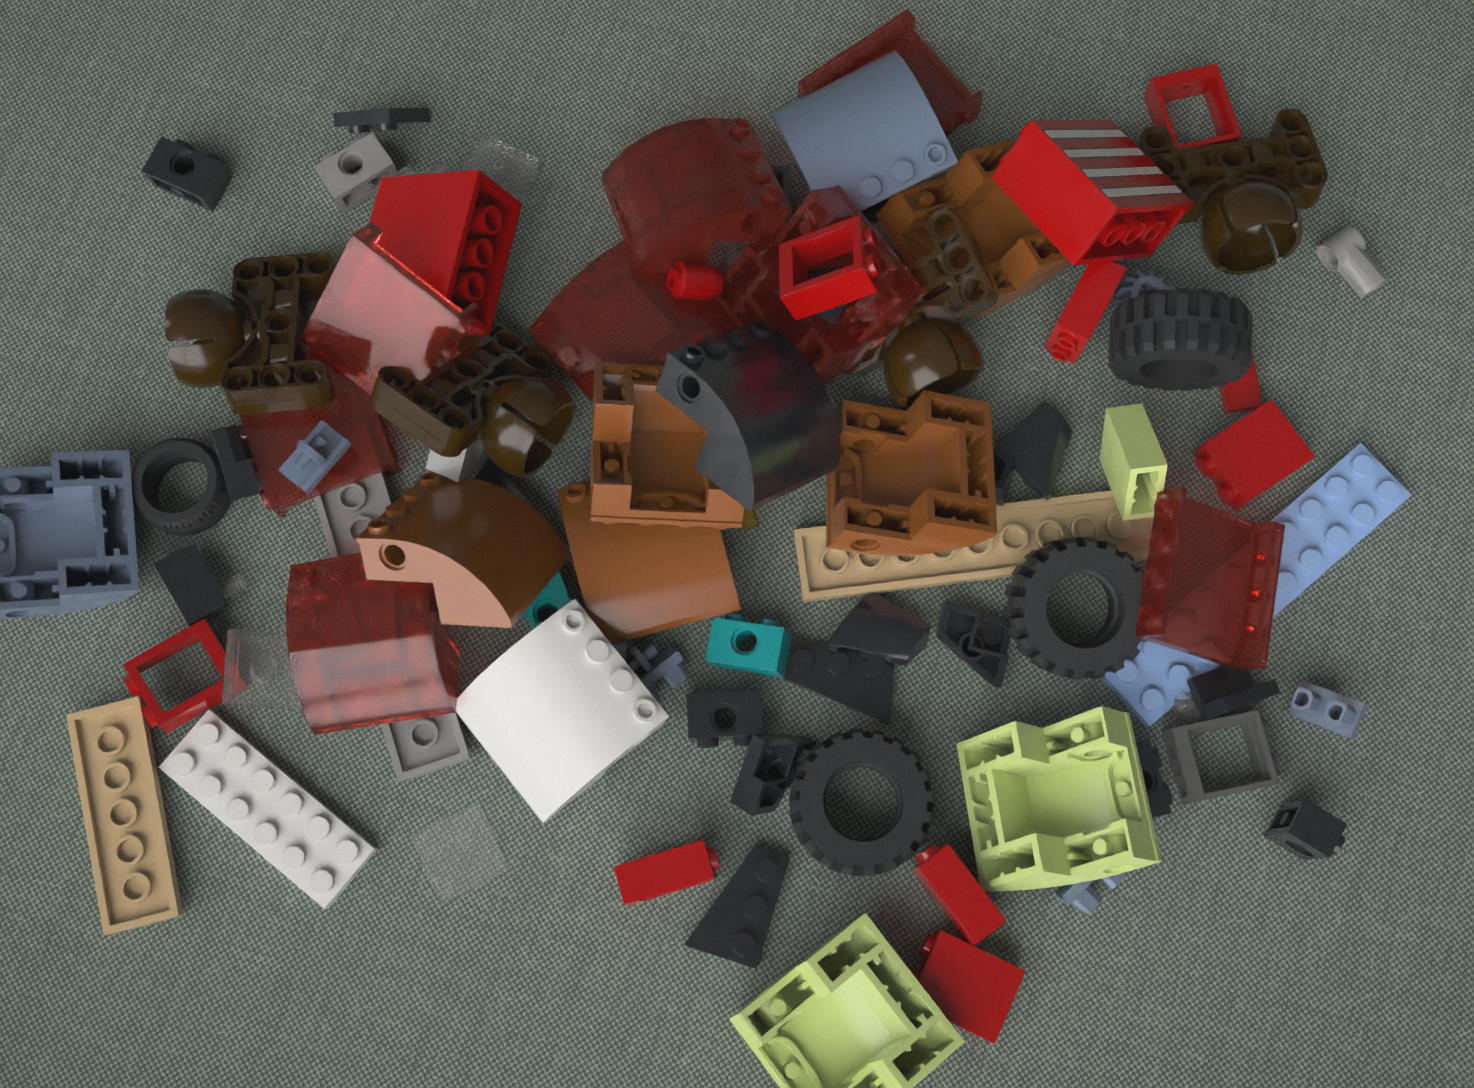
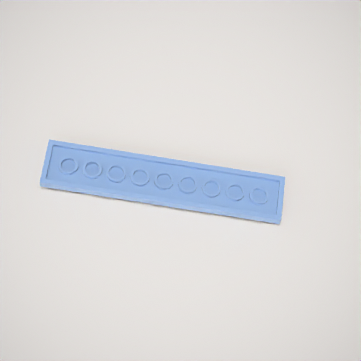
[1102,443,1412,728]

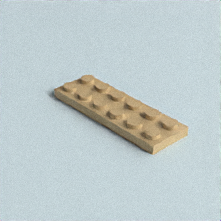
[66,696,184,935]

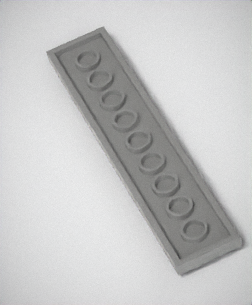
[312,421,472,783]

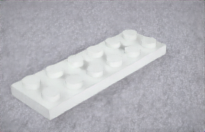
[159,709,378,909]

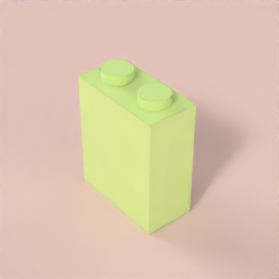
[1099,403,1168,521]

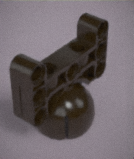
[1138,109,1328,275]
[813,209,999,408]
[165,252,343,415]
[370,318,576,478]

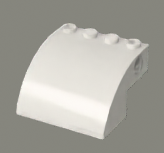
[452,599,669,823]

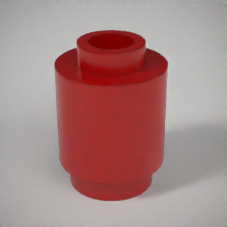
[667,262,723,301]

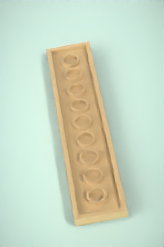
[793,490,1163,603]

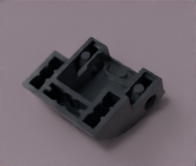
[655,320,840,512]

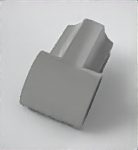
[1316,226,1388,299]

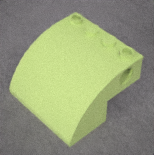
[956,706,1162,891]
[729,913,965,1088]

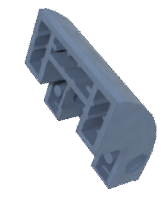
[771,51,958,226]
[0,450,139,620]

